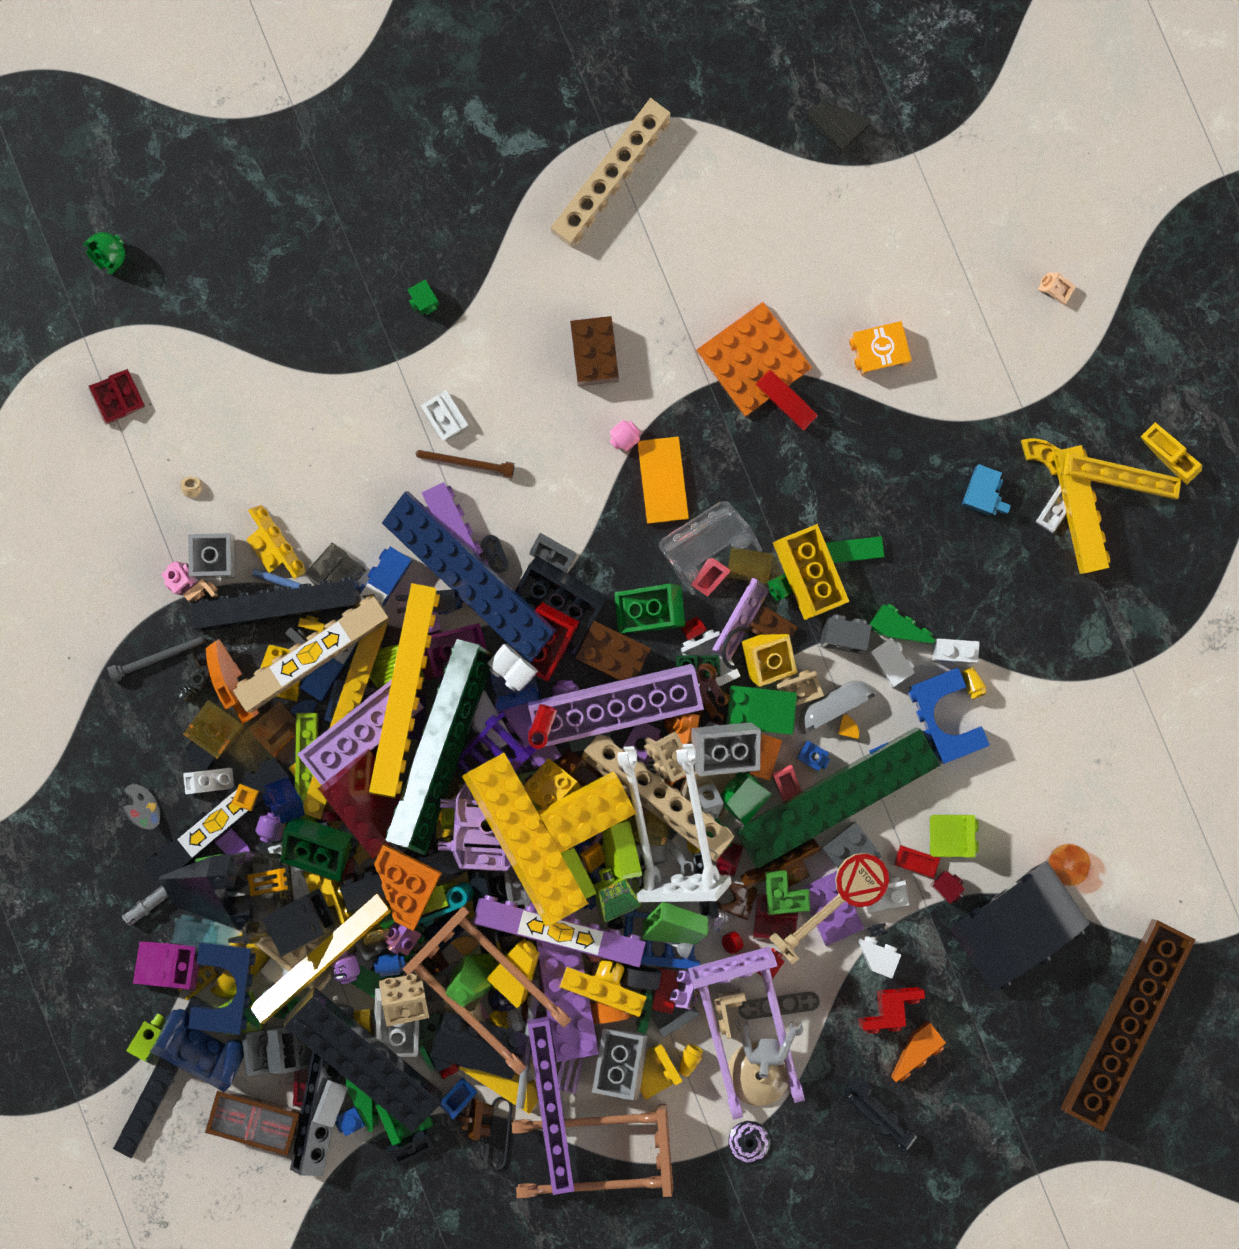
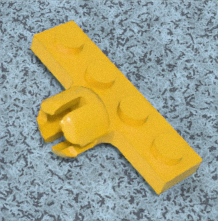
[559,959,646,1017]

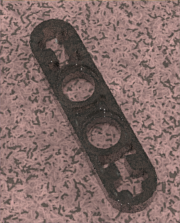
[738,991,820,1020]

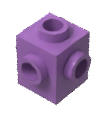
[383,921,422,956]

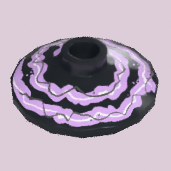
[728,1120,770,1163]

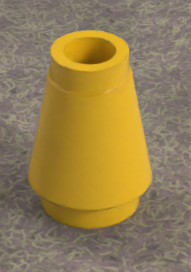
[962,667,987,699]
[678,1044,704,1077]

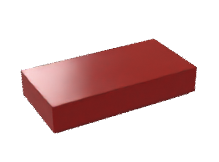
[894,845,941,878]
[652,968,679,1014]

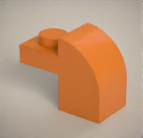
[590,1001,634,1024]

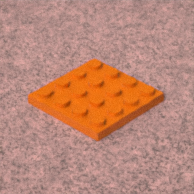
[696,302,812,417]

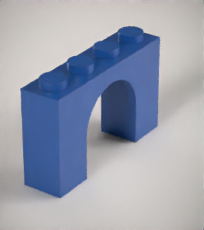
[908,668,990,764]

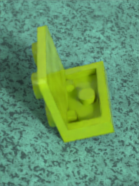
[929,815,979,857]

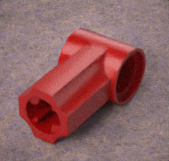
[528,704,557,749]

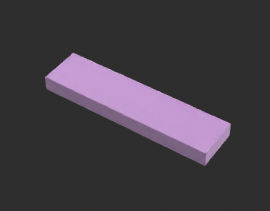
[712,578,769,661]

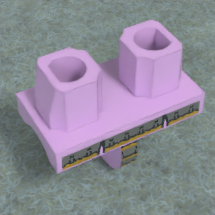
[670,970,702,1010]

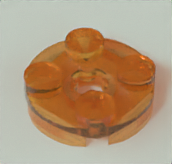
[1047,844,1091,886]

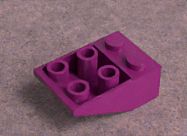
[133,941,200,991]

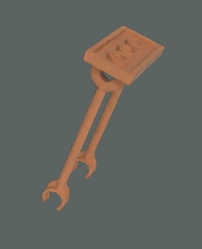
[403,905,571,1075]
[512,1104,673,1198]

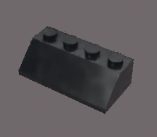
[467,870,528,954]
[430,1011,527,1080]

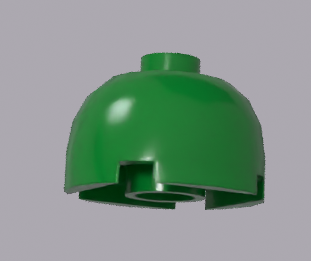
[83,232,125,274]

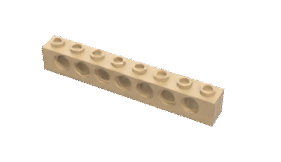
[551,98,671,247]
[581,734,734,862]

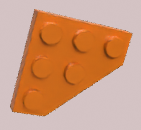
[374,844,442,931]

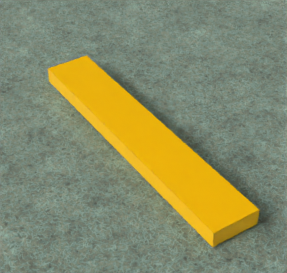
[1063,453,1181,499]

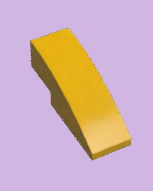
[1141,422,1202,484]

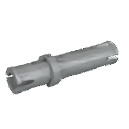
[122,886,169,927]

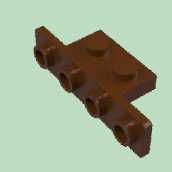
[740,838,821,889]

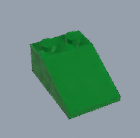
[615,583,685,634]
[727,686,797,735]

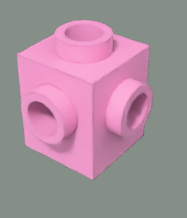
[161,561,199,596]

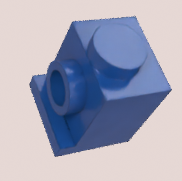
[796,740,830,771]

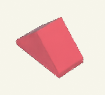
[691,558,730,597]
[771,765,802,802]

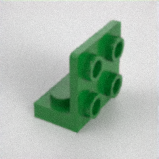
[376,1104,433,1146]

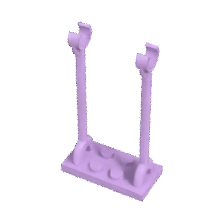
[688,946,805,1120]

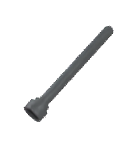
[107,637,206,683]

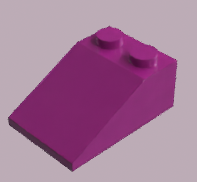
[422,623,487,681]

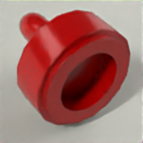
[722,931,744,954]

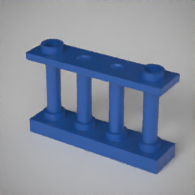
[623,908,700,969]

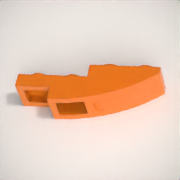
[206,639,259,723]

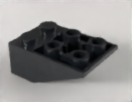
[262,888,338,957]

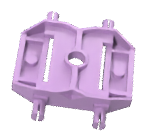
[438,783,534,872]

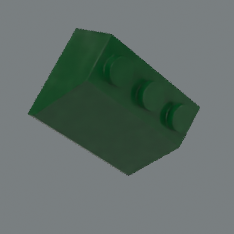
[280,815,353,882]

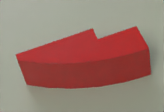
[755,369,818,431]

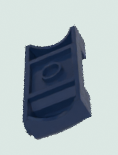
[150,1009,244,1092]

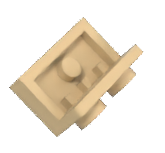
[776,669,824,707]

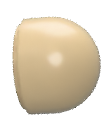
[180,476,202,498]

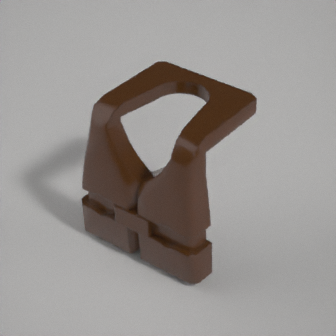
[717,883,758,920]

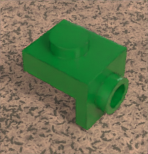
[767,573,793,601]

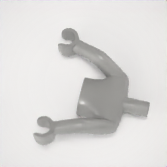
[628,826,694,889]
[735,1019,804,1078]

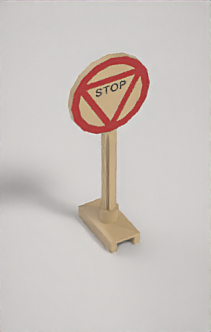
[769,853,889,964]

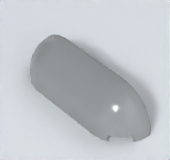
[799,681,877,734]

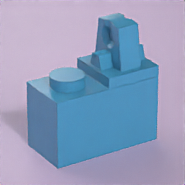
[961,464,1011,516]

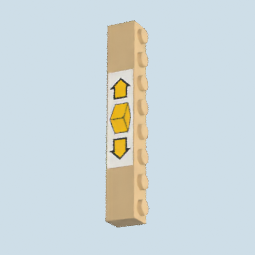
[233,596,391,713]

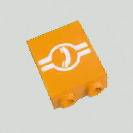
[849,321,912,376]

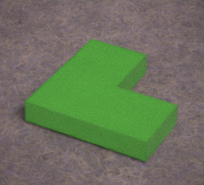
[765,870,810,915]

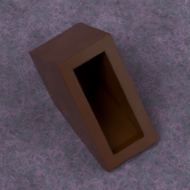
[557,749,603,787]

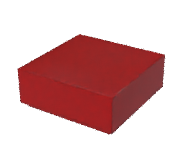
[681,616,707,640]

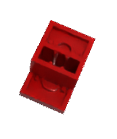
[858,987,925,1034]

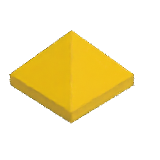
[489,1010,514,1029]

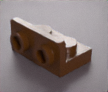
[749,605,798,639]

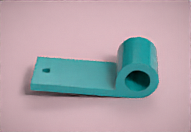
[418,882,474,927]

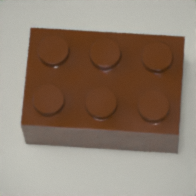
[570,316,619,386]
[576,621,651,681]

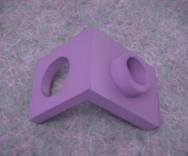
[215,828,253,868]

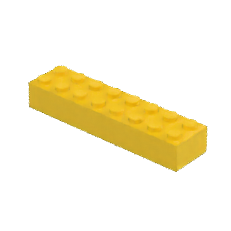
[462,753,588,927]

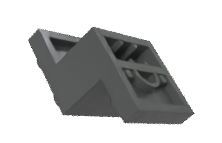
[242,1026,313,1076]

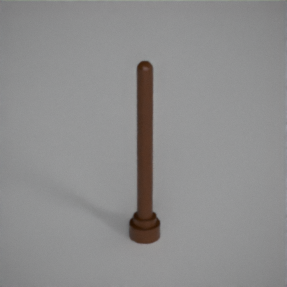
[416,450,515,479]

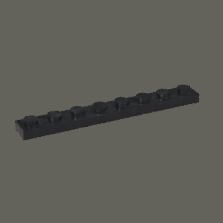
[113,996,212,1159]

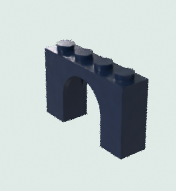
[188,941,256,1034]

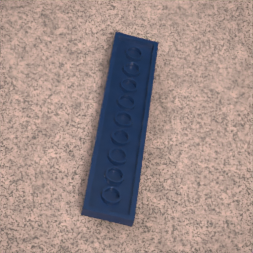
[382,491,557,662]

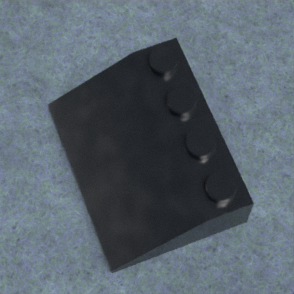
[515,555,608,656]

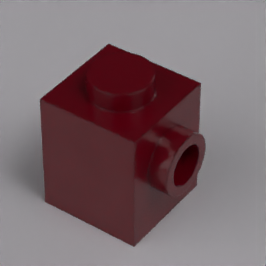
[930,870,965,904]

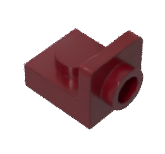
[716,843,743,877]

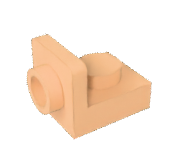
[1038,273,1076,304]
[183,579,219,603]

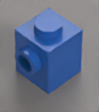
[335,1105,365,1136]

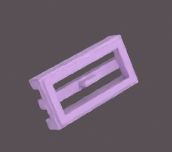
[558,1057,584,1094]

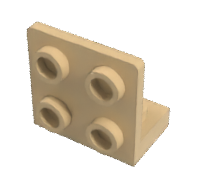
[644,732,694,782]
[379,973,429,1027]
[714,989,746,1039]

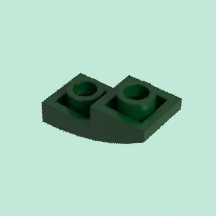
[676,655,721,677]
[635,989,652,1034]

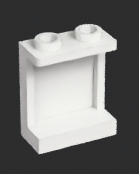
[681,629,740,692]

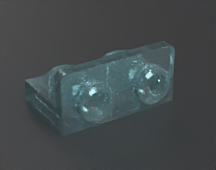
[172,914,219,947]

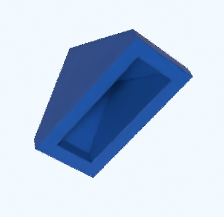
[440,1077,477,1119]

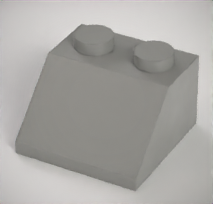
[188,533,235,578]

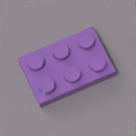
[799,871,864,946]

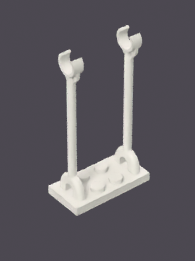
[618,744,731,902]

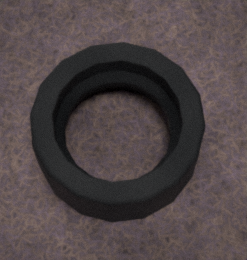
[620,965,662,990]

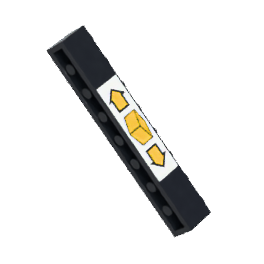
[143,757,292,886]

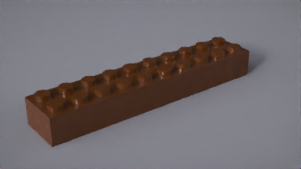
[1060,919,1196,1131]

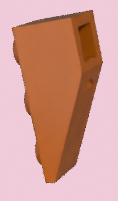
[891,1021,946,1082]

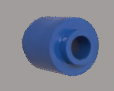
[374,954,405,977]

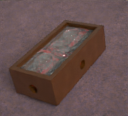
[205,1090,301,1156]

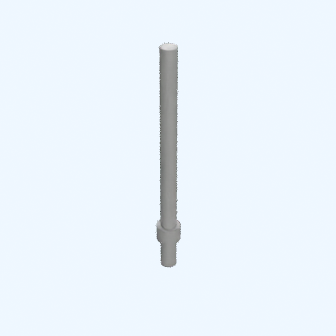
[516,979,540,1109]

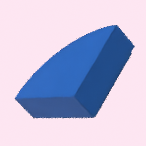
[290,700,319,714]

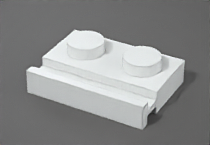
[421,390,468,441]

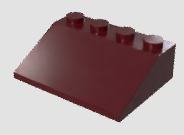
[317,749,401,859]

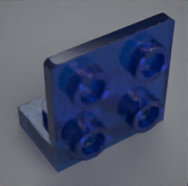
[489,662,541,712]

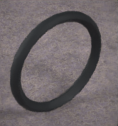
[722,627,755,670]

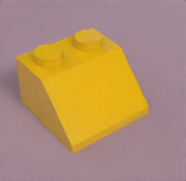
[742,634,797,687]

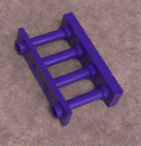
[457,712,537,774]

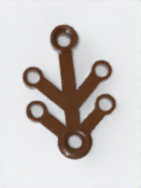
[694,663,730,727]

